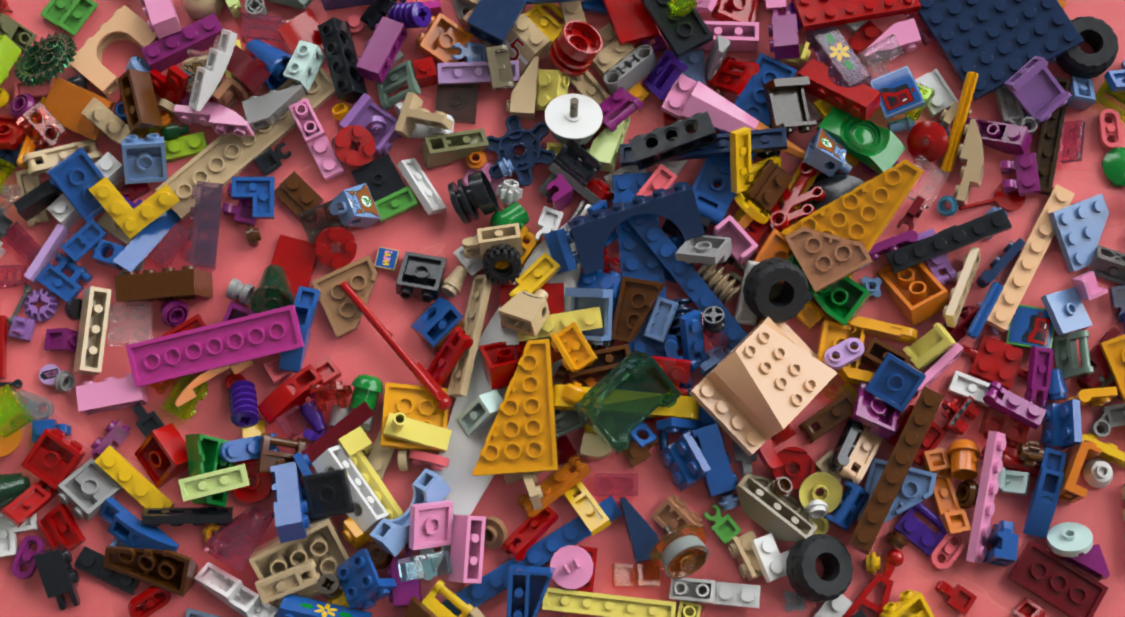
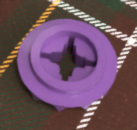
[23,288,58,322]

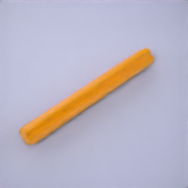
[941,71,979,173]

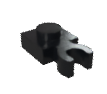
[252,142,292,176]

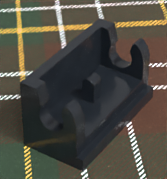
[552,139,604,187]

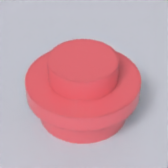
[345,14,365,34]

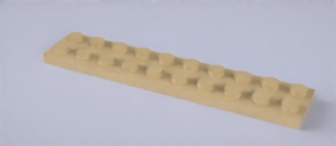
[155,67,336,221]

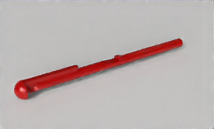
[340,281,451,411]

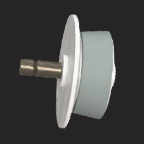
[545,93,603,145]

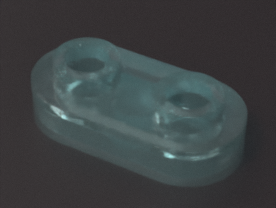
[10,390,54,420]

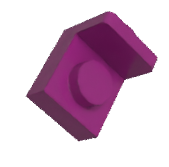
[44,328,78,353]

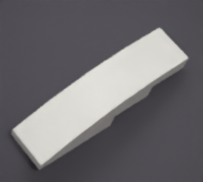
[189,29,238,111]
[194,562,279,617]

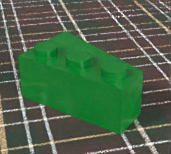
[185,434,233,507]

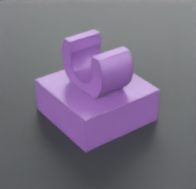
[8,316,37,342]

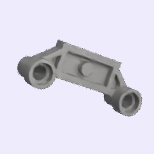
[994,85,1038,135]
[1089,403,1125,438]

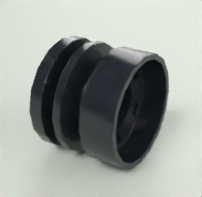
[448,170,499,224]

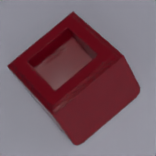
[557,434,577,466]

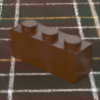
[117,69,163,136]
[567,344,633,383]

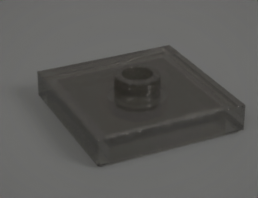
[435,83,479,124]

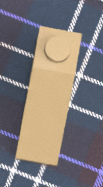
[506,56,539,121]

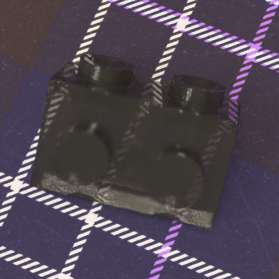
[299,200,349,244]

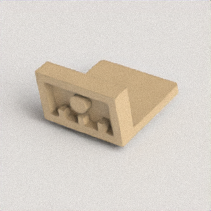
[727,530,763,582]

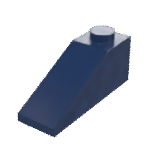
[620,497,665,564]

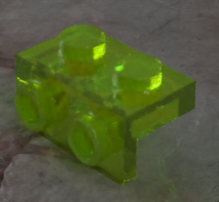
[161,375,208,421]

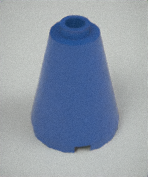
[246,39,292,90]

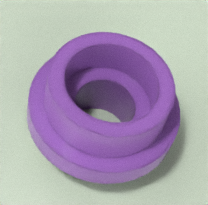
[366,115,387,134]

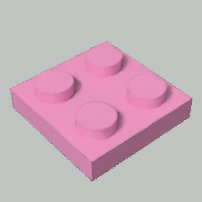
[409,500,453,550]

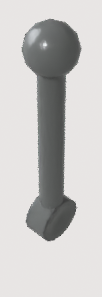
[7,285,33,325]

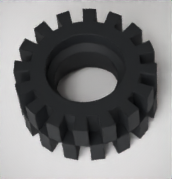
[483,244,522,285]

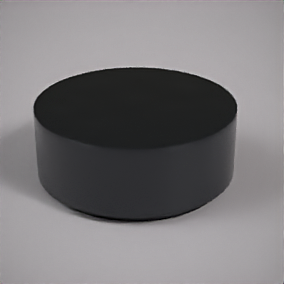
[65,299,82,320]

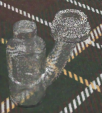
[0,184,22,216]

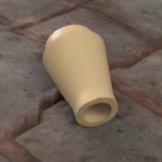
[441,265,468,298]

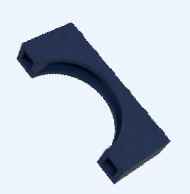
[567,182,705,275]

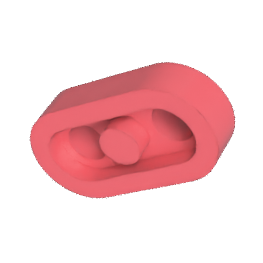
[1097,109,1123,150]
[408,450,450,471]
[930,533,966,570]

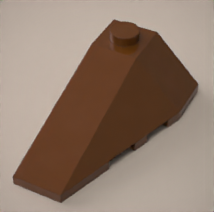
[103,546,198,597]

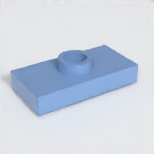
[643,296,679,343]

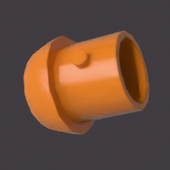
[947,439,981,480]

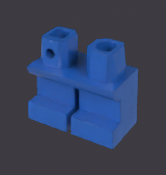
[983,520,1019,567]

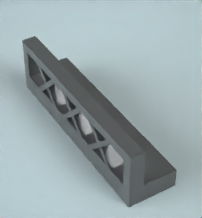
[1089,245,1125,285]

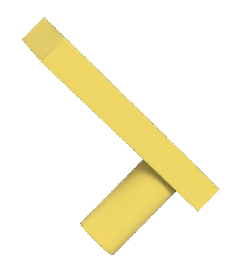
[383,412,452,453]

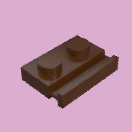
[745,160,793,211]
[275,171,323,221]

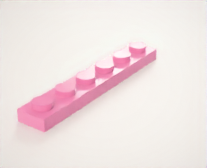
[966,430,1007,564]

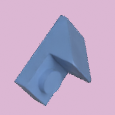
[1067,75,1096,110]

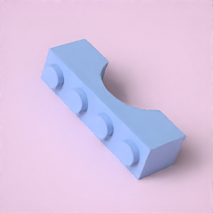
[369,468,451,557]

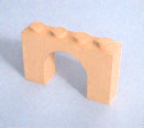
[68,5,162,99]

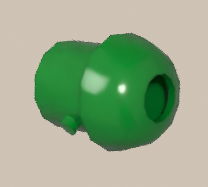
[489,202,529,229]
[349,374,383,412]

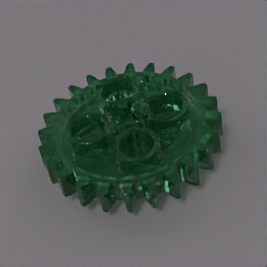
[14,32,77,87]

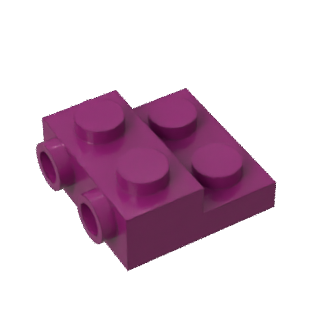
[852,381,901,440]

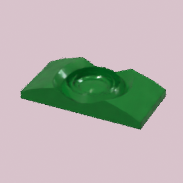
[816,106,906,175]

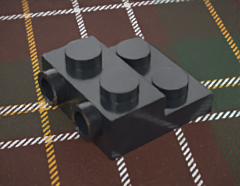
[396,251,447,303]

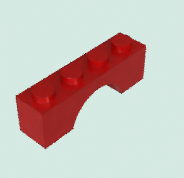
[798,59,881,122]

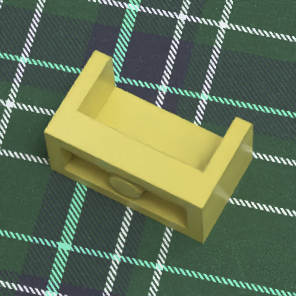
[903,323,956,369]

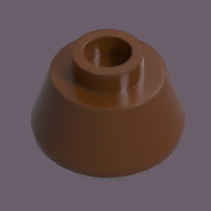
[956,479,979,509]
[365,540,393,570]

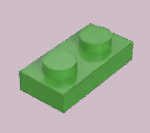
[375,186,419,223]

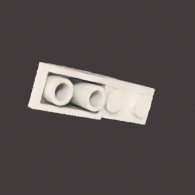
[669,578,761,609]

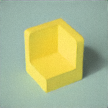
[338,426,372,457]

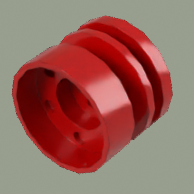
[549,20,603,76]

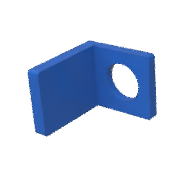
[617,419,657,448]

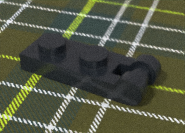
[828,417,864,472]

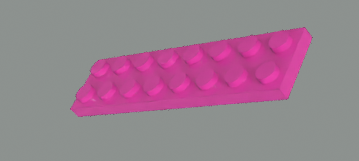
[126,305,304,387]

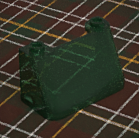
[574,351,681,453]

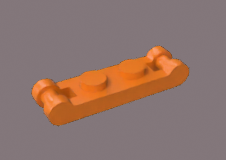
[517,454,591,517]

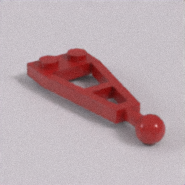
[842,549,904,617]

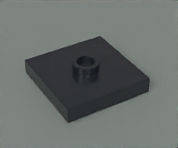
[351,154,406,202]
[302,468,355,520]

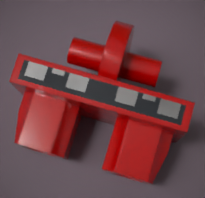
[942,395,981,436]

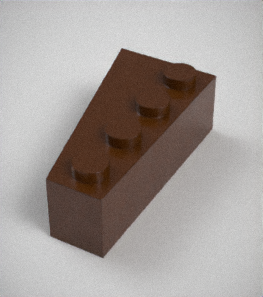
[115,266,213,303]

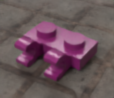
[1000,152,1041,196]
[221,183,257,227]

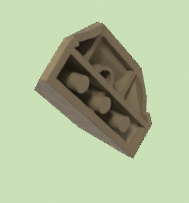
[736,473,817,542]

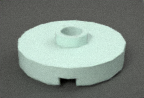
[1047,522,1093,557]

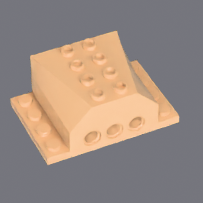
[689,317,837,457]

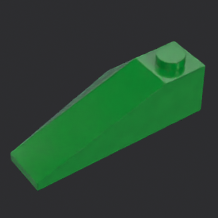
[788,254,870,326]

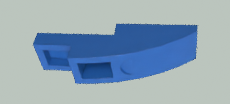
[279,286,321,373]
[1023,447,1067,539]
[99,497,179,552]

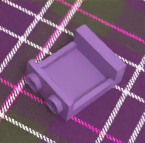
[1004,56,1071,122]
[339,93,401,157]

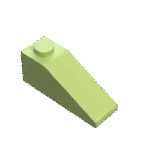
[587,116,631,173]

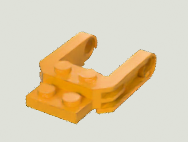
[816,316,918,385]

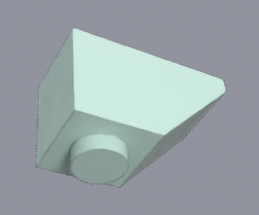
[457,389,503,436]

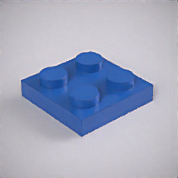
[865,352,926,412]

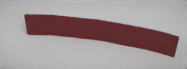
[301,402,375,467]

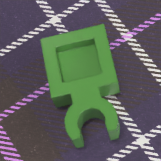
[704,504,742,545]

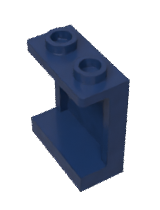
[466,0,526,46]

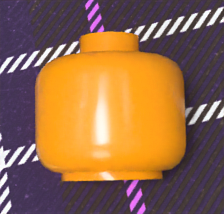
[562,381,586,405]

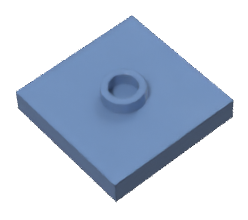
[1041,287,1093,336]

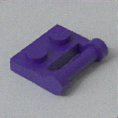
[643,50,688,101]
[893,501,948,556]

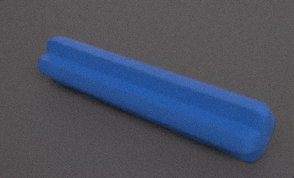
[966,282,1003,339]

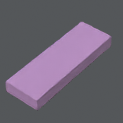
[24,223,71,285]

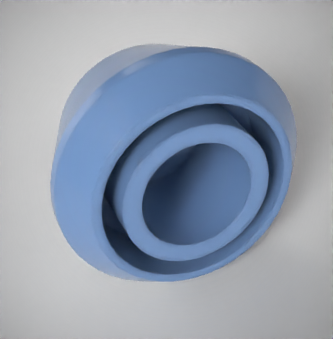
[125,56,152,73]

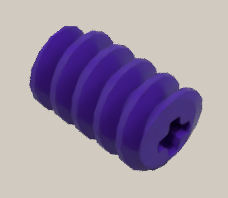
[387,2,432,29]
[229,380,259,428]

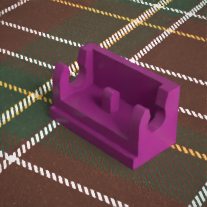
[546,174,573,211]

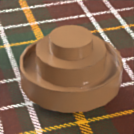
[484,516,508,549]

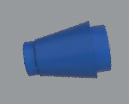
[1048,369,1068,400]

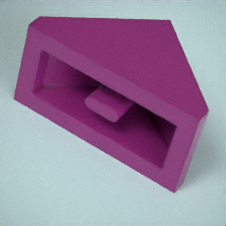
[1061,544,1110,580]

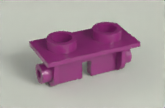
[91,419,131,458]

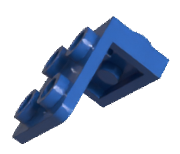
[336,549,397,610]

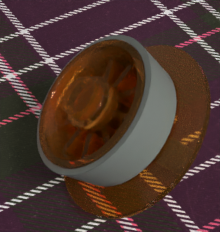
[650,525,709,579]

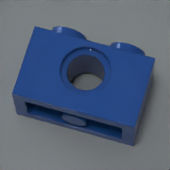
[411,296,463,347]

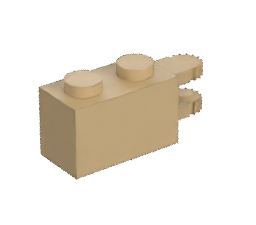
[462,223,523,261]

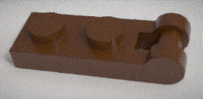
[799,392,855,443]

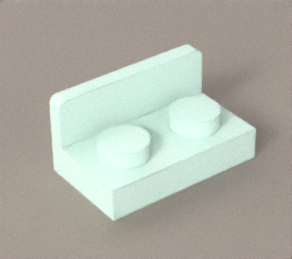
[283,40,325,92]

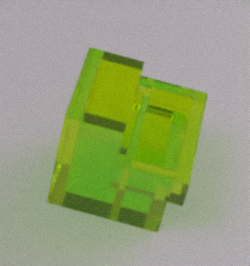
[0,384,35,438]

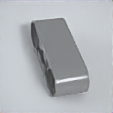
[603,45,658,95]

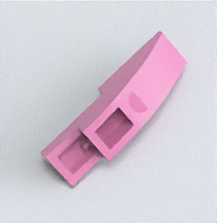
[288,98,344,181]
[173,101,254,137]

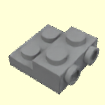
[675,235,732,266]
[58,458,122,521]

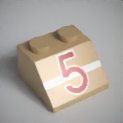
[505,13,551,75]

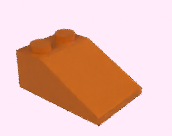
[40,76,115,140]
[876,263,949,326]

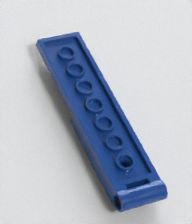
[692,53,797,226]

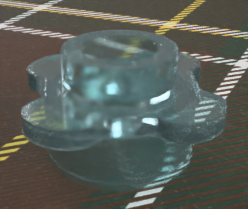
[783,590,806,612]

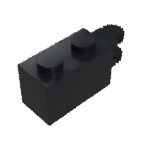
[34,544,80,610]

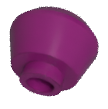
[10,93,38,120]
[160,299,189,327]

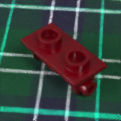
[943,306,980,343]

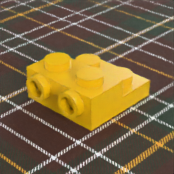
[879,590,934,617]

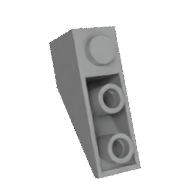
[242,84,305,131]

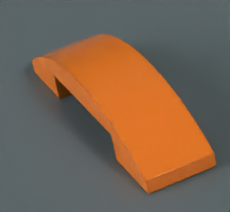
[173,360,253,407]
[923,447,971,535]

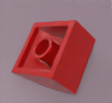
[135,423,188,488]

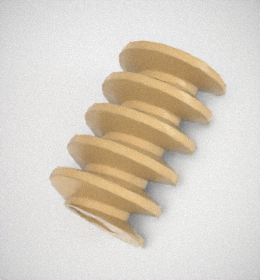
[697,263,741,305]

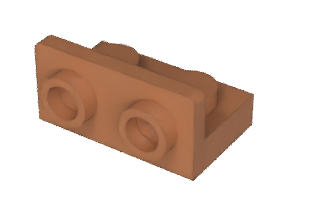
[212,76,248,109]
[651,495,704,538]

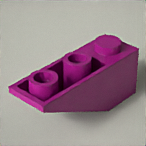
[962,118,1032,155]

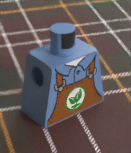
[804,128,853,176]
[330,183,381,228]

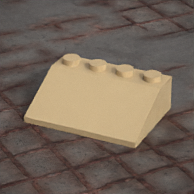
[248,516,350,609]

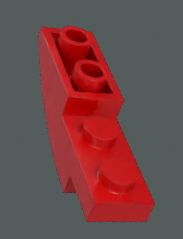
[258,357,341,425]

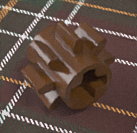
[1017,440,1044,467]

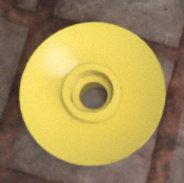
[799,472,843,514]

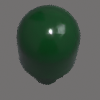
[160,123,190,141]

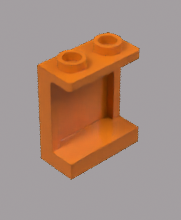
[1059,440,1102,503]

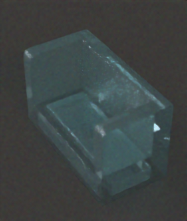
[398,551,452,582]

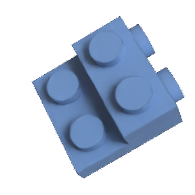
[121,133,168,184]

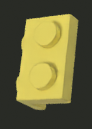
[535,69,570,111]

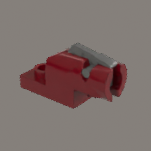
[1076,327,1121,390]

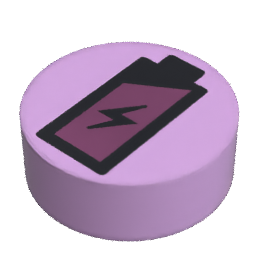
[39,364,61,386]

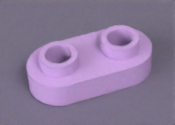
[823,338,864,370]

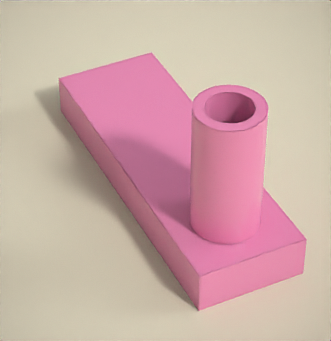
[914,343,963,397]

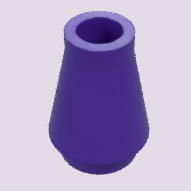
[300,399,327,433]

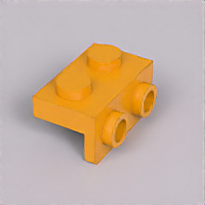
[550,322,598,373]

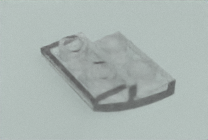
[107,301,153,346]

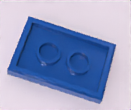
[46,147,105,223]

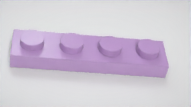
[437,60,520,85]

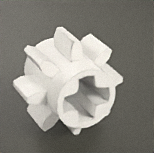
[496,179,523,205]

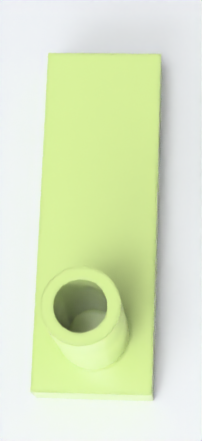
[178,464,250,502]

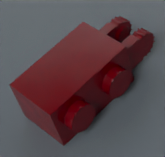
[226,45,270,93]

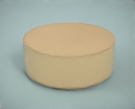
[157,99,175,116]
[397,449,410,471]

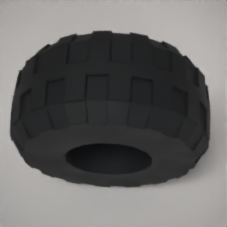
[1056,16,1119,79]
[743,257,809,323]
[786,534,853,602]

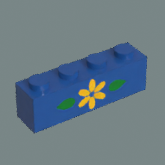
[278,594,372,617]

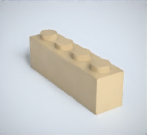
[73,286,112,376]

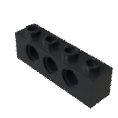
[318,17,368,104]
[628,111,718,170]

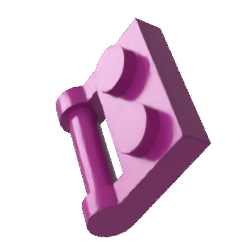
[599,87,644,133]

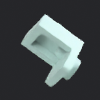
[998,467,1030,496]

